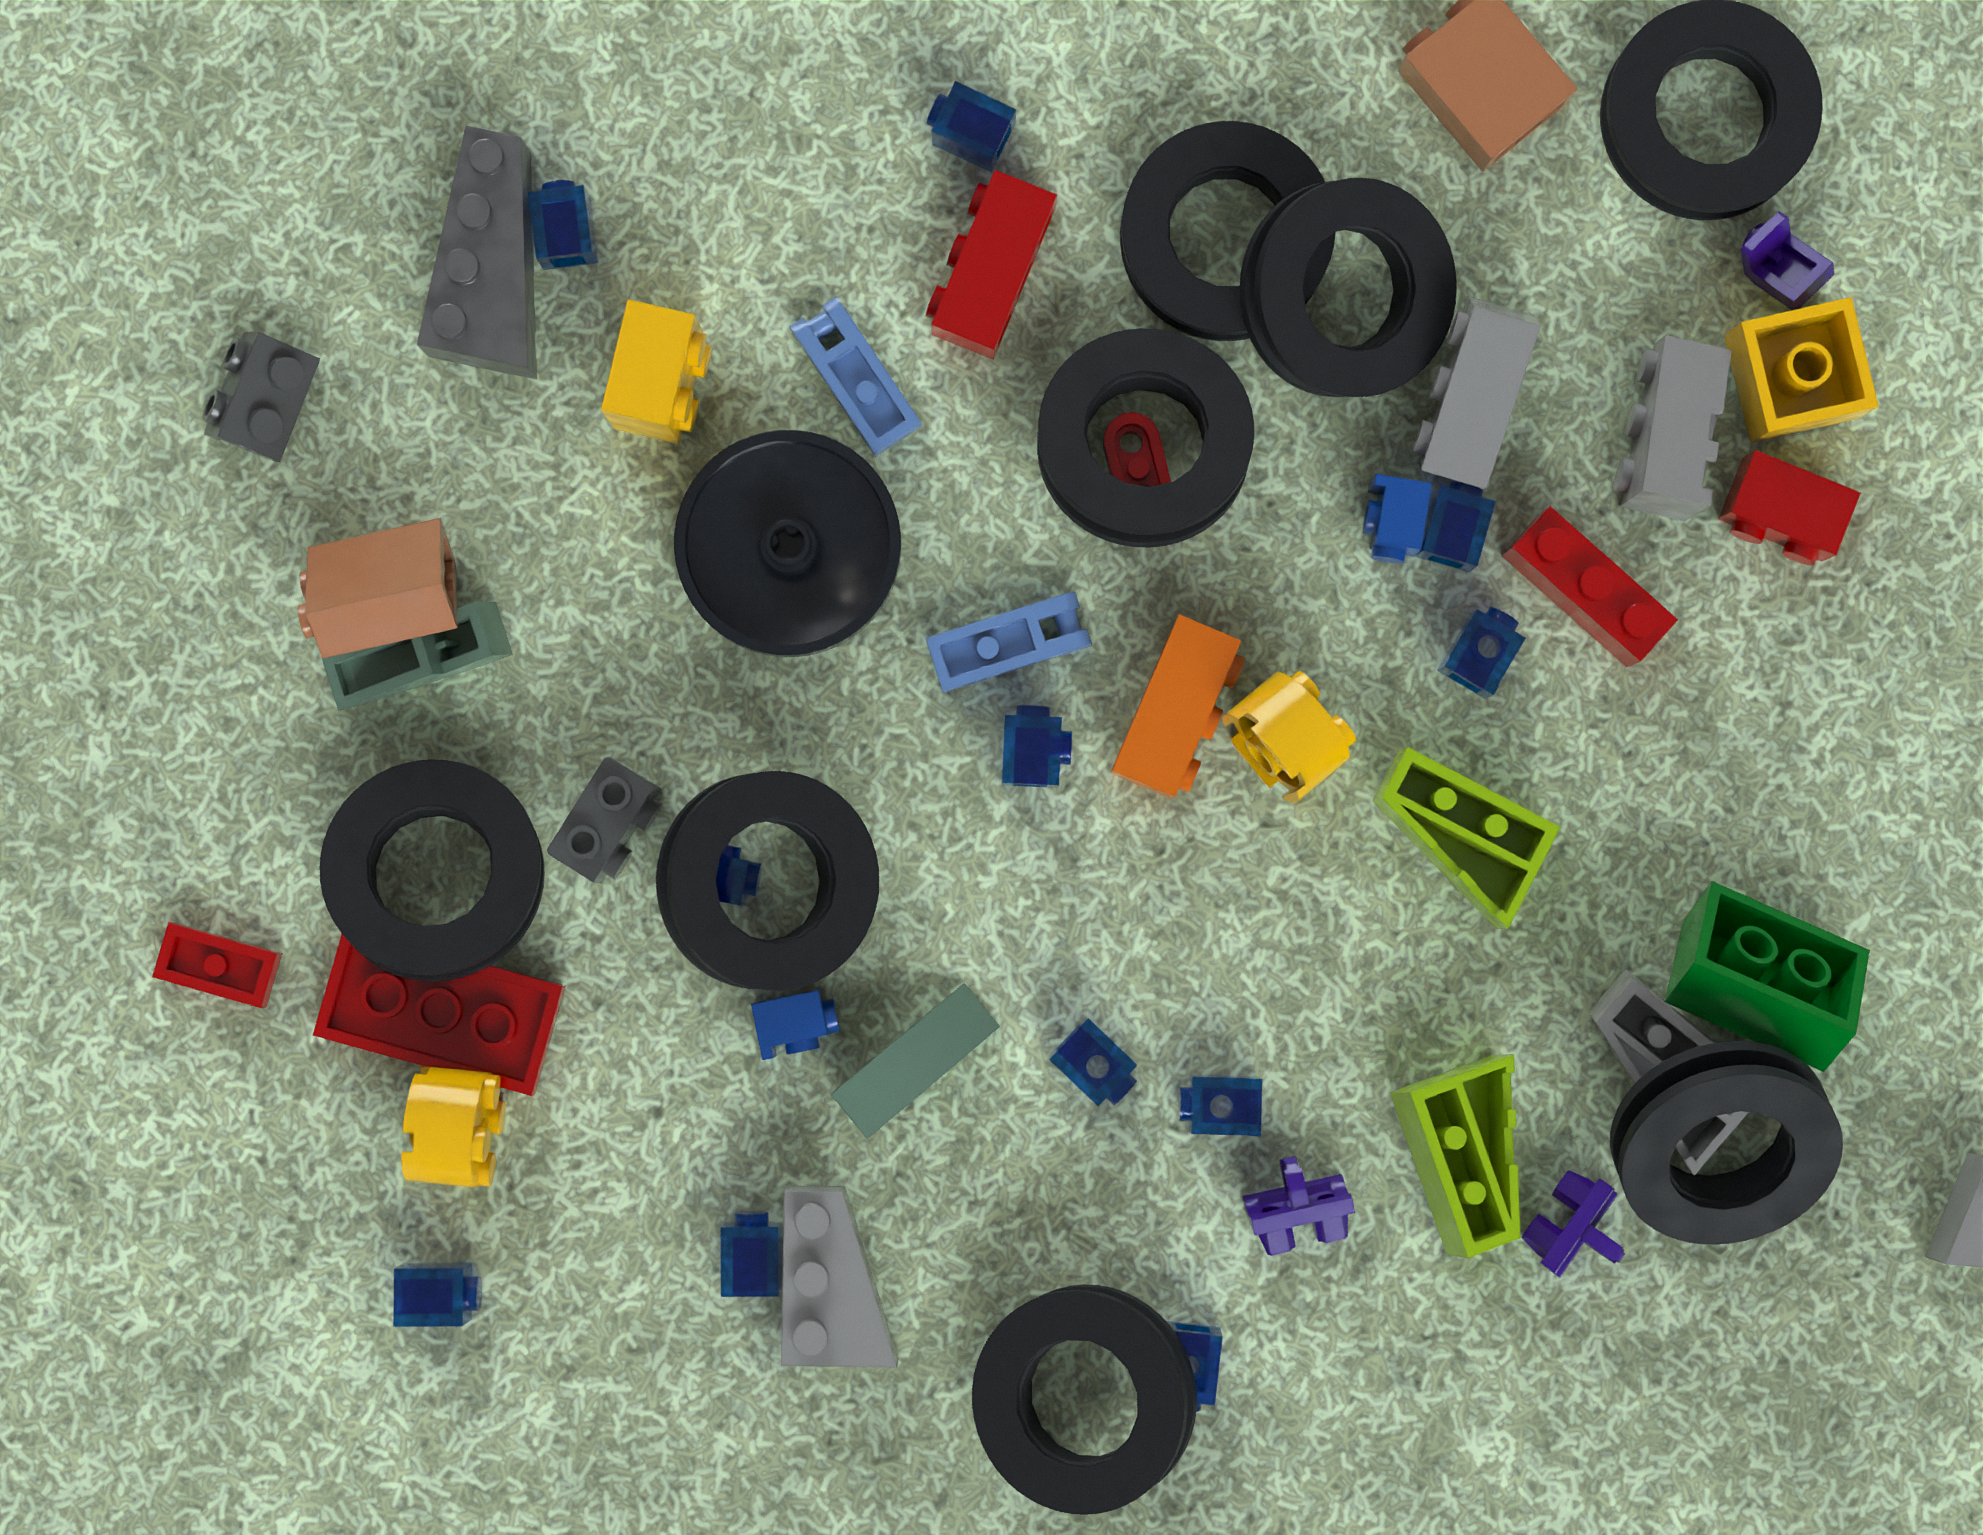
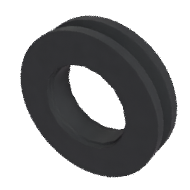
[1600,0,1823,220]
[1120,121,1336,341]
[1239,178,1457,397]
[1037,328,1254,548]
[319,759,545,982]
[656,771,880,991]
[1610,1041,1843,1245]
[972,1284,1197,1515]

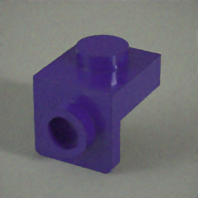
[1741,211,1835,310]

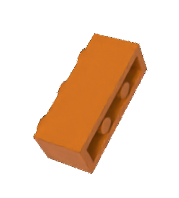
[1110,614,1245,800]

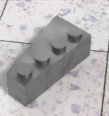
[417,126,537,380]

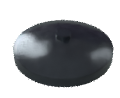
[674,430,901,657]

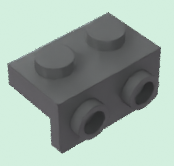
[202,332,320,462]
[547,757,663,884]

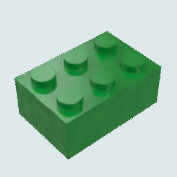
[1664,881,1870,1072]

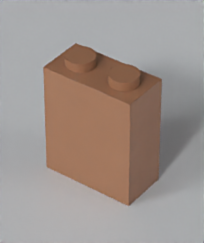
[1398,0,1578,172]
[298,518,457,658]

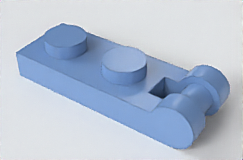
[789,297,922,457]
[926,592,1092,693]

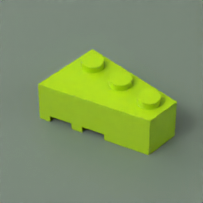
[1372,747,1561,929]
[1390,1054,1520,1258]

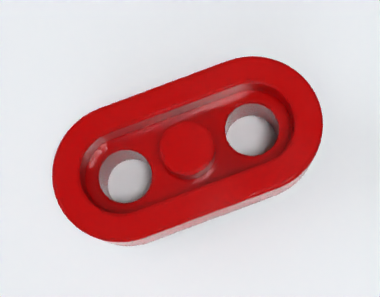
[1103,412,1171,487]

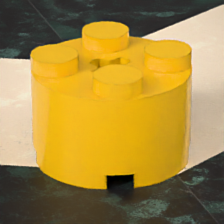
[1222,671,1356,803]
[401,1066,506,1188]

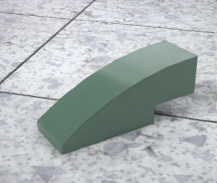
[321,601,513,710]
[830,983,1000,1139]

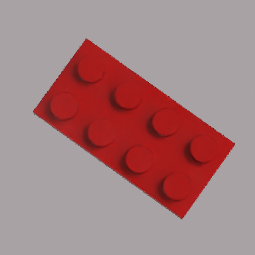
[313,934,566,1096]

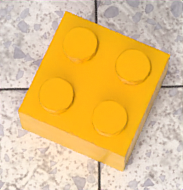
[1724,297,1879,444]
[601,299,712,444]

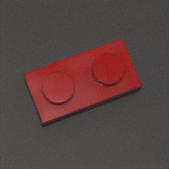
[152,922,283,1008]

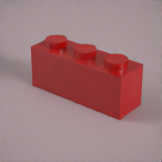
[925,170,1057,360]
[1502,506,1678,667]

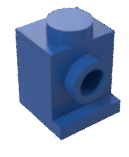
[1363,474,1432,563]
[751,989,840,1060]

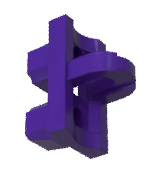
[1242,1156,1355,1256]
[1521,1170,1625,1278]

